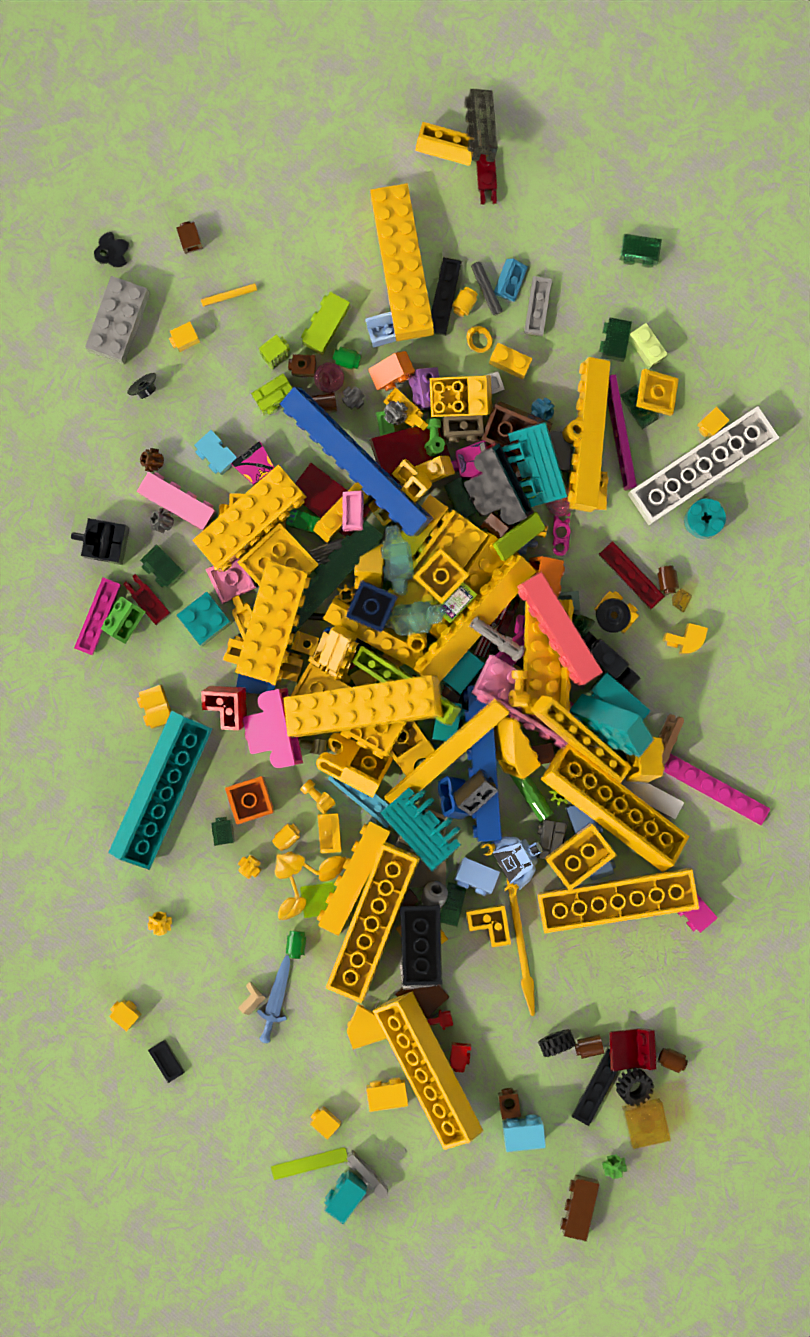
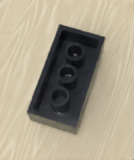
[401,905,442,986]

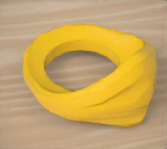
[466,326,492,353]

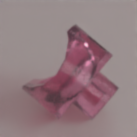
[545,497,572,517]

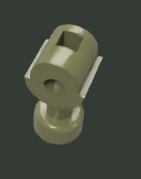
[298,737,328,755]

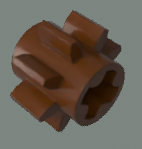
[140,448,164,472]

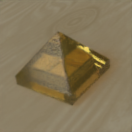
[672,588,692,613]

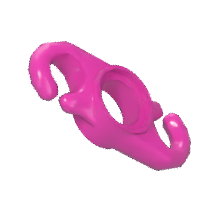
[552,508,571,556]

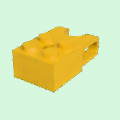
[390,720,436,776]
[316,733,393,798]

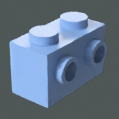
[454,857,500,896]

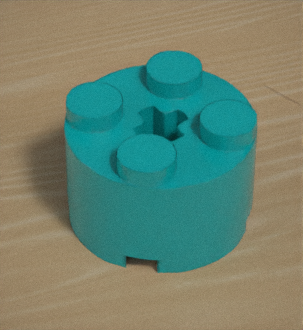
[684,499,726,539]

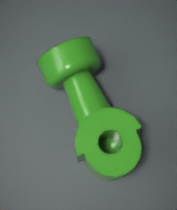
[424,418,446,457]

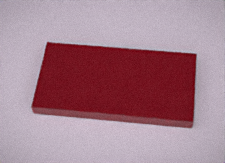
[369,426,451,474]
[295,463,371,539]

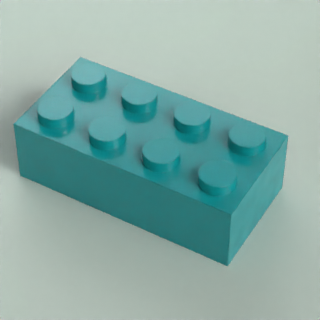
[569,694,654,757]

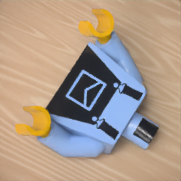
[481,836,542,897]

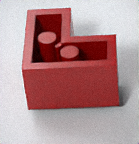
[201,686,247,731]

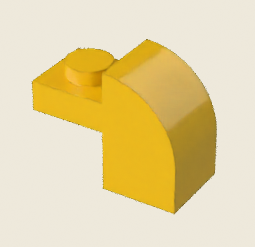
[392,459,432,503]
[663,623,708,654]

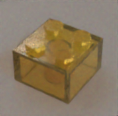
[622,1098,671,1149]

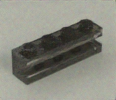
[464,88,498,162]

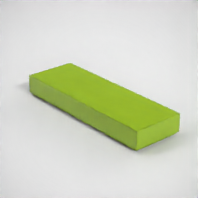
[493,512,545,561]

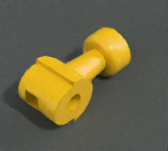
[508,671,530,708]
[300,779,336,814]

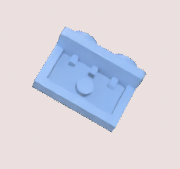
[366,312,396,348]

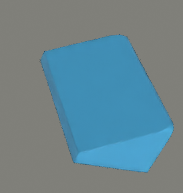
[494,258,528,302]

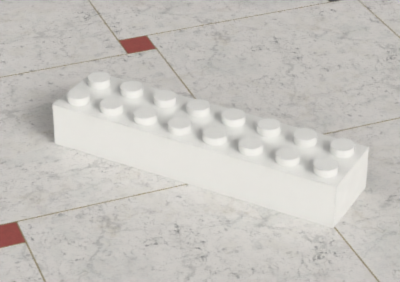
[628,406,779,525]

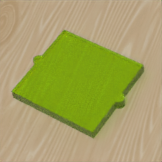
[300,882,335,918]

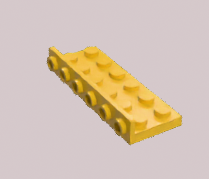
[193,464,306,572]
[388,510,488,626]
[235,561,311,685]
[522,599,574,715]
[290,663,408,759]

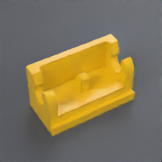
[318,813,342,853]

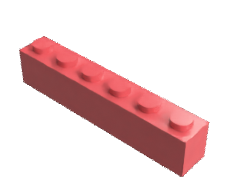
[517,572,603,686]

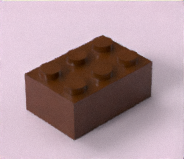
[481,402,553,455]

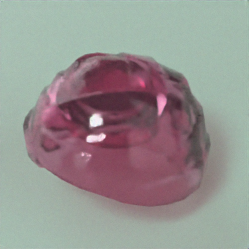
[314,362,344,393]

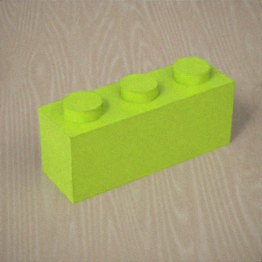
[301,291,351,356]

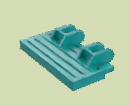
[502,422,568,507]
[380,787,461,871]

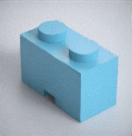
[194,430,237,475]

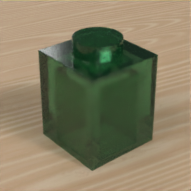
[211,816,235,846]

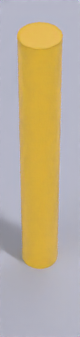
[201,283,257,306]

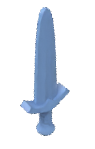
[257,955,290,1043]

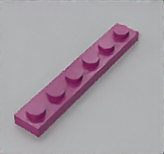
[664,753,770,826]

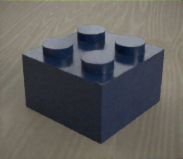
[345,580,397,632]

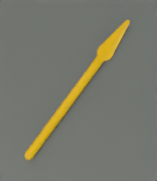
[507,879,535,1016]

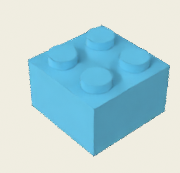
[502,1114,546,1152]

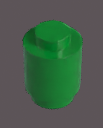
[332,346,362,370]
[286,931,306,959]

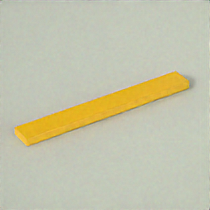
[385,698,509,804]

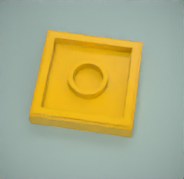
[636,369,679,416]

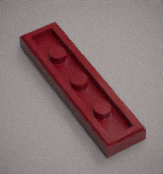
[598,541,665,610]

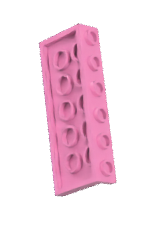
[472,655,574,748]

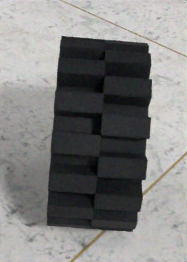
[538,1029,576,1057]
[616,1068,654,1106]

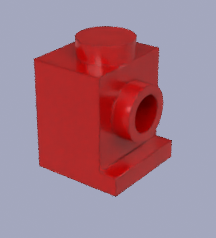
[449,1042,471,1073]

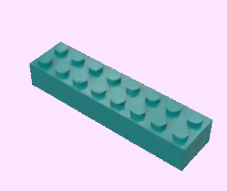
[108,711,213,870]

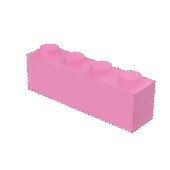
[137,472,216,531]

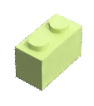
[628,323,668,369]

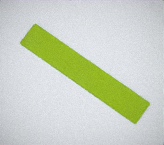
[271,1147,348,1180]

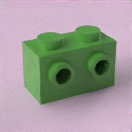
[101,597,146,644]

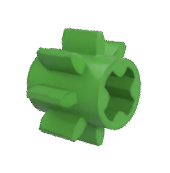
[602,1154,627,1180]

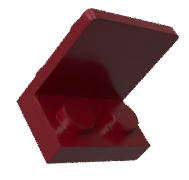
[609,1028,657,1071]

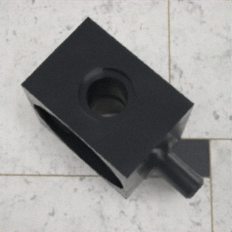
[71,518,130,565]

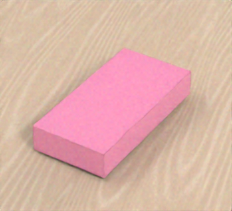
[343,491,363,531]

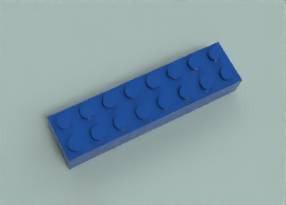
[463,686,502,842]

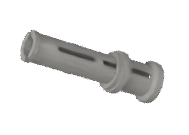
[470,617,525,661]

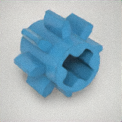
[531,397,555,421]

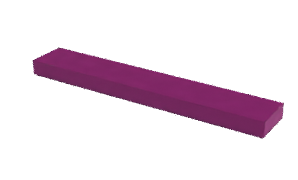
[607,374,637,491]

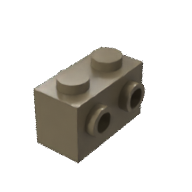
[441,415,484,443]

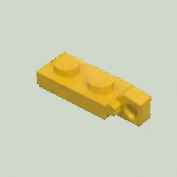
[383,387,428,431]
[232,595,253,640]

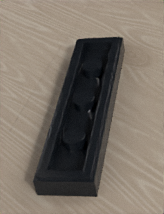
[431,257,462,336]
[571,1048,618,1126]

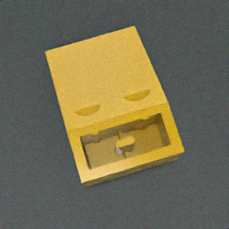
[430,375,492,417]
[494,716,541,779]

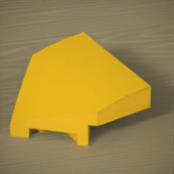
[347,1004,386,1050]

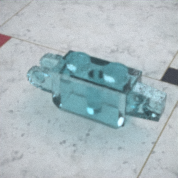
[381,525,414,596]
[384,601,447,636]

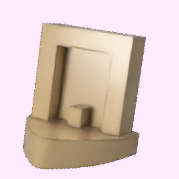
[238,982,266,1015]

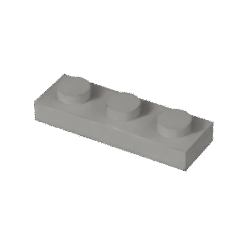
[524,276,552,337]

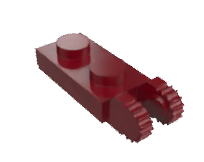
[475,151,497,205]
[123,573,171,626]

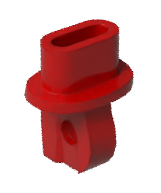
[427,1010,453,1030]

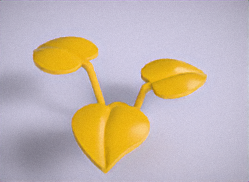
[275,851,347,921]

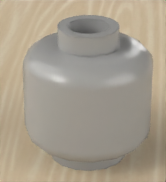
[421,881,448,908]

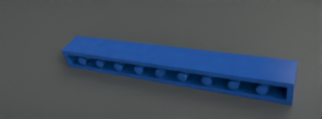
[280,387,434,536]

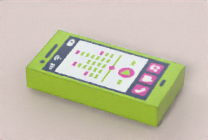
[436,582,477,623]

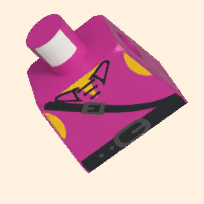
[231,441,274,486]

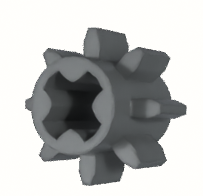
[341,386,365,410]
[384,401,408,425]
[150,508,174,533]

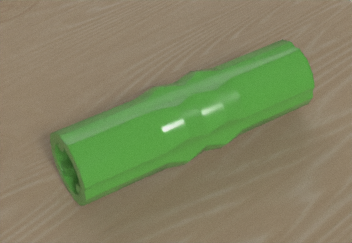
[509,774,553,822]

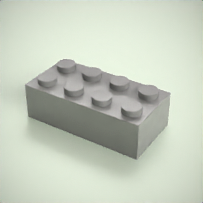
[85,276,150,365]

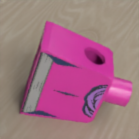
[451,441,486,480]

